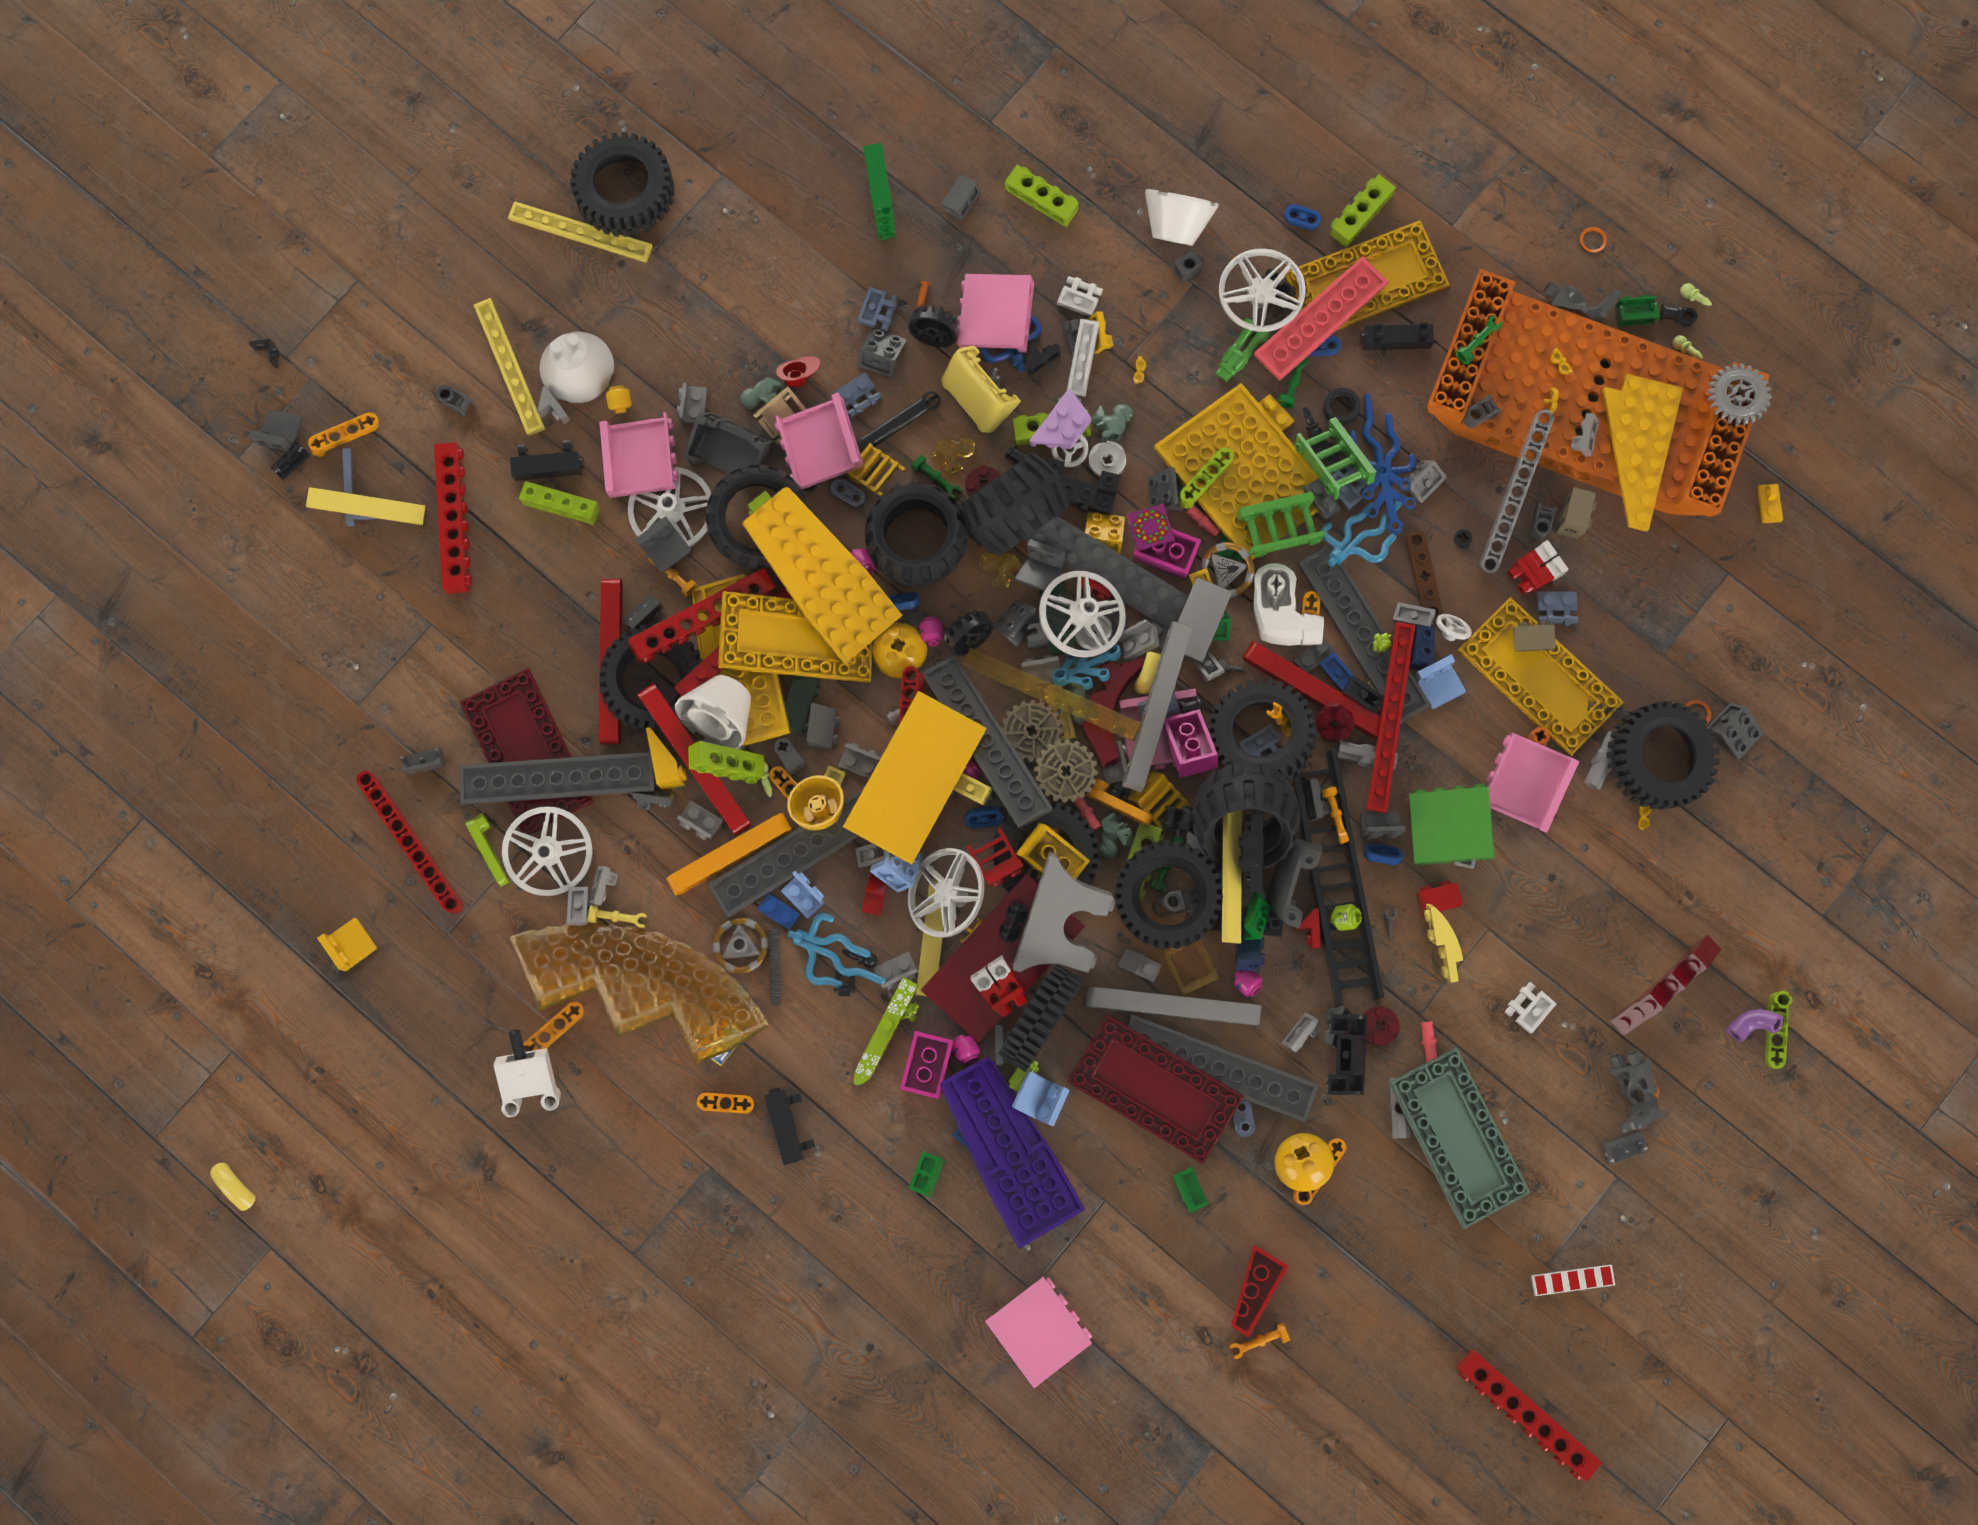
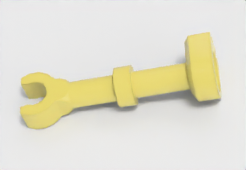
[587,905,647,928]

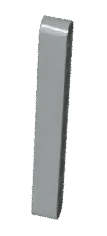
[1479,409,1554,573]
[1122,621,1192,792]
[1085,987,1262,1026]

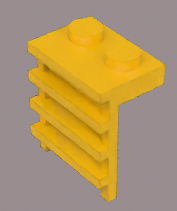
[847,443,906,496]
[1128,771,1191,834]

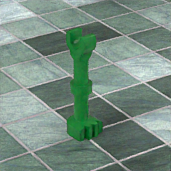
[1455,315,1503,365]
[1277,357,1309,408]
[911,455,962,499]
[1149,836,1183,893]

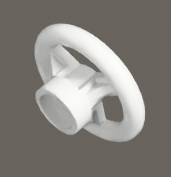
[1051,435,1089,467]
[1436,614,1472,641]

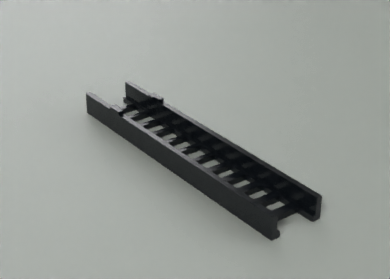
[1292,748,1384,1006]

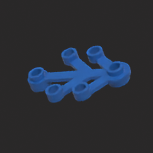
[1362,462,1416,535]

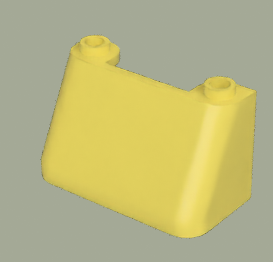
[941,345,1021,433]

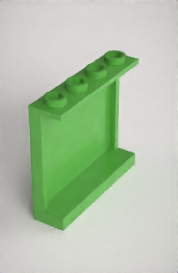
[1409,784,1496,865]

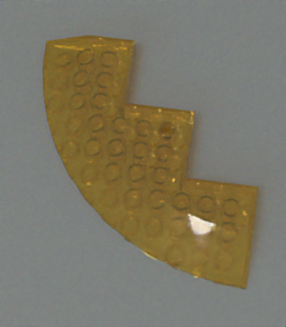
[509,922,769,1065]

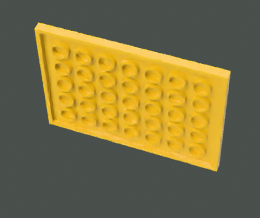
[1153,383,1319,560]

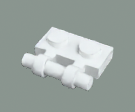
[1057,276,1103,317]
[1505,982,1557,1034]

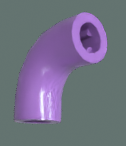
[1726,1009,1783,1042]

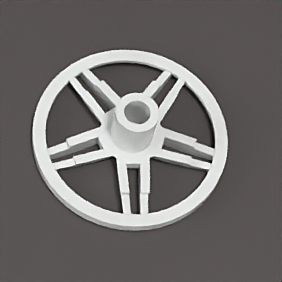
[1219,249,1305,332]
[628,467,711,547]
[1039,571,1125,657]
[502,807,593,896]
[908,848,984,938]

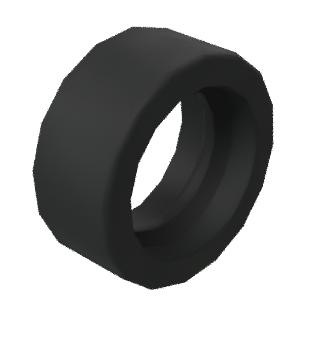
[1323,388,1360,426]

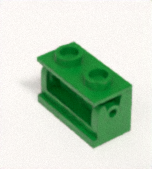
[1615,295,1660,327]

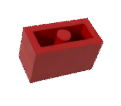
[1416,880,1464,917]

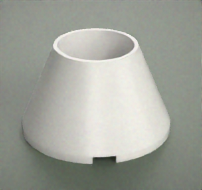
[1145,189,1219,246]
[675,675,751,749]

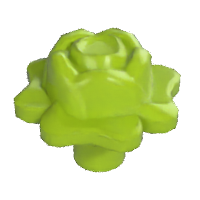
[1373,633,1393,653]
[901,1002,919,1022]

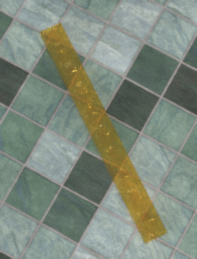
[962,648,1142,742]

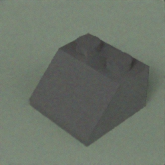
[807,703,840,750]

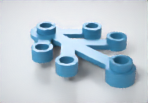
[1052,644,1121,690]

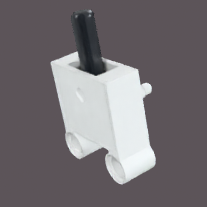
[493,1029,561,1117]

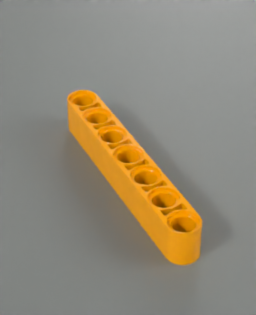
[666,813,792,896]

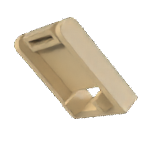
[753,387,807,445]

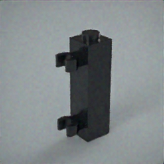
[1360,322,1434,350]
[510,440,585,481]
[764,1087,815,1165]

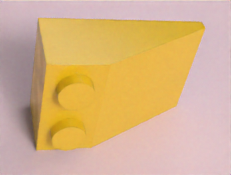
[646,727,687,790]
[1016,823,1090,879]

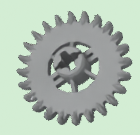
[1707,364,1772,426]

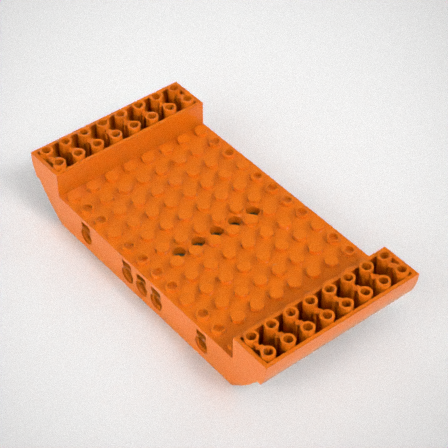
[1427,269,1770,517]

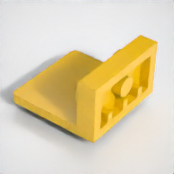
[1085,512,1125,554]
[317,918,377,972]

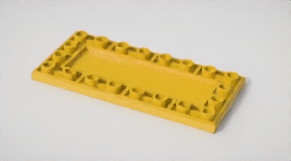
[1284,220,1450,330]
[718,591,873,683]
[1457,597,1624,757]
[843,691,987,865]

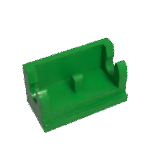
[908,1151,945,1197]
[1172,1167,1209,1213]

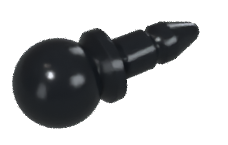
[1303,407,1323,439]
[842,949,878,969]

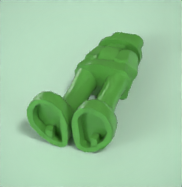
[1215,318,1272,382]

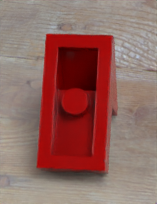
[1081,577,1113,601]
[861,874,888,916]
[1294,908,1320,950]

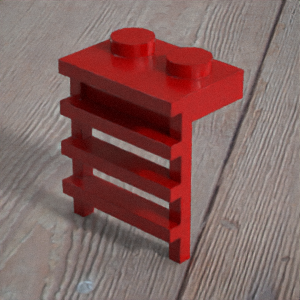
[966,828,1024,888]

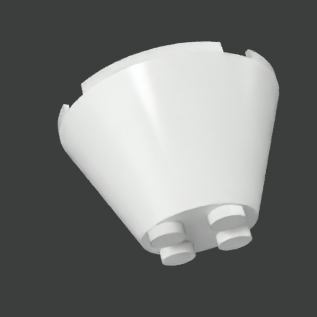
[540,332,614,403]

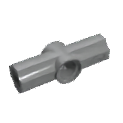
[1583,731,1615,790]
[1337,741,1398,771]
[1389,1078,1410,1138]

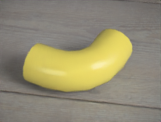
[1133,652,1161,697]
[210,1163,256,1211]

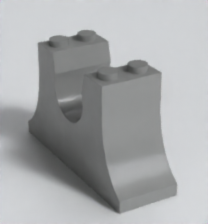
[1013,852,1115,973]

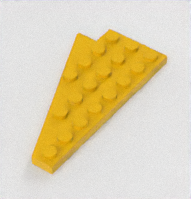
[1602,374,1683,532]

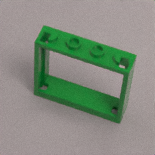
[863,143,896,240]

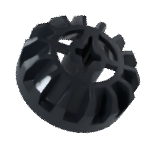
[908,304,960,348]
[944,610,994,657]

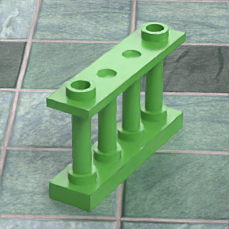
[1295,417,1376,500]
[1236,492,1325,557]

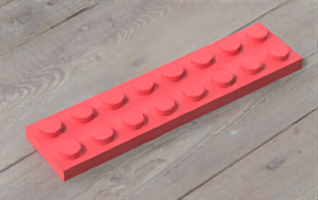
[1254,256,1389,381]

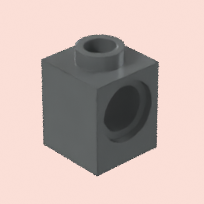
[1172,250,1203,283]

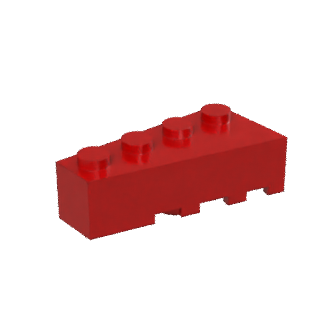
[1231,1245,1289,1338]

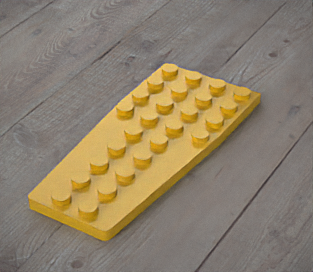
[743,487,903,664]
[692,574,791,747]

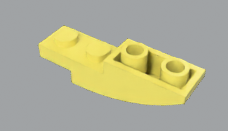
[1424,903,1463,983]

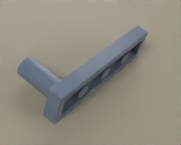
[342,448,378,526]

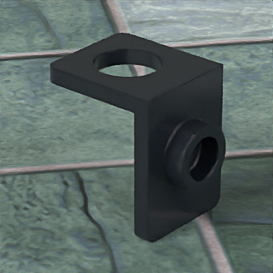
[249,338,280,368]
[833,971,855,997]

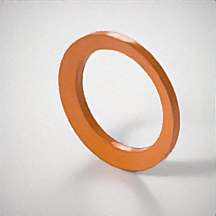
[1580,227,1607,253]
[1684,700,1711,725]

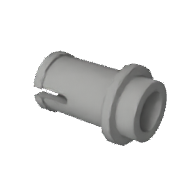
[886,708,900,725]

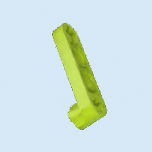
[1178,448,1234,509]
[465,813,510,887]
[1765,991,1793,1069]

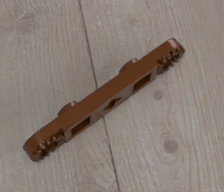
[1406,530,1443,623]

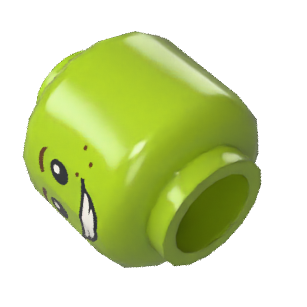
[1331,904,1362,931]

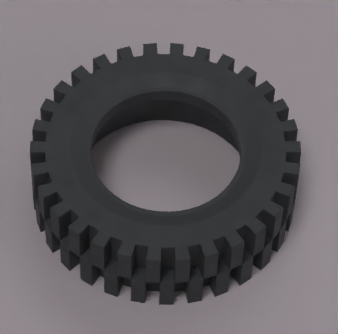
[570,132,675,237]
[599,624,703,733]
[1209,679,1316,781]
[1607,701,1720,810]
[993,801,1099,893]
[1115,840,1223,949]
[998,964,1084,1072]

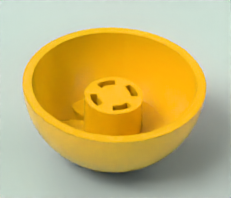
[872,622,928,678]
[787,775,845,830]
[1274,1133,1334,1191]

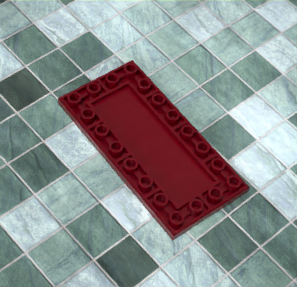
[460,668,595,835]
[920,873,1085,1042]
[1067,1013,1244,1165]

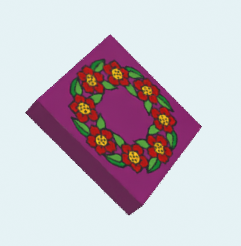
[1127,504,1175,551]

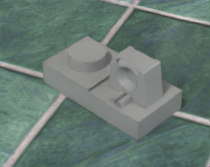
[1571,413,1599,457]
[1393,602,1436,627]
[589,866,618,906]
[566,887,590,927]
[1282,1012,1321,1053]

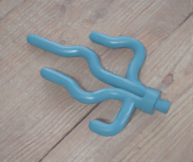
[1321,500,1403,567]
[787,913,886,988]

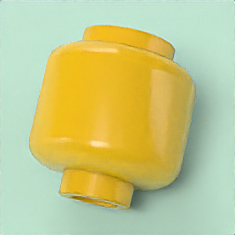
[606,385,632,414]

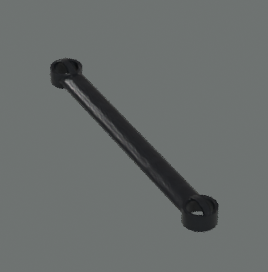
[802,391,941,493]

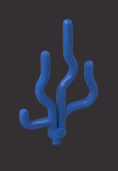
[980,314,1042,372]
[1346,393,1416,487]

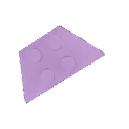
[1029,388,1091,449]

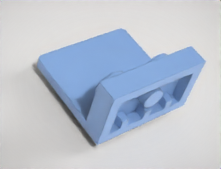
[1414,654,1466,709]
[870,852,923,893]
[781,871,825,919]
[1012,1071,1070,1127]

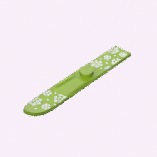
[854,977,919,1086]

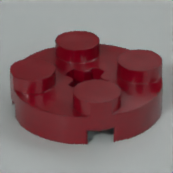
[965,465,1001,498]
[1315,703,1355,742]
[1363,1006,1400,1046]

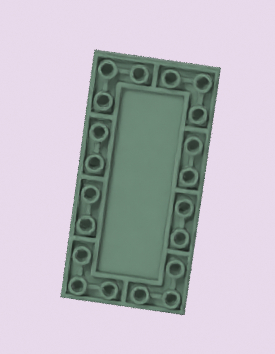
[1389,1048,1530,1229]

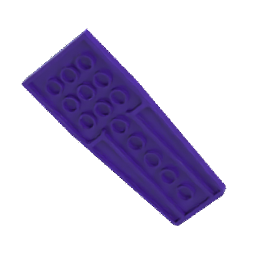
[940,1057,1085,1249]

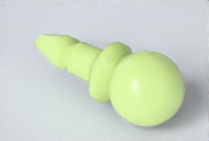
[1680,283,1712,306]
[1672,335,1703,359]
[761,762,772,797]

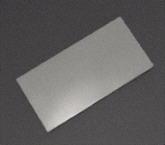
[1178,577,1232,663]

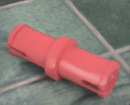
[1186,504,1221,538]
[1073,797,1102,832]
[1420,1021,1437,1062]

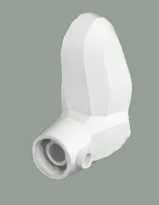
[1254,563,1324,646]

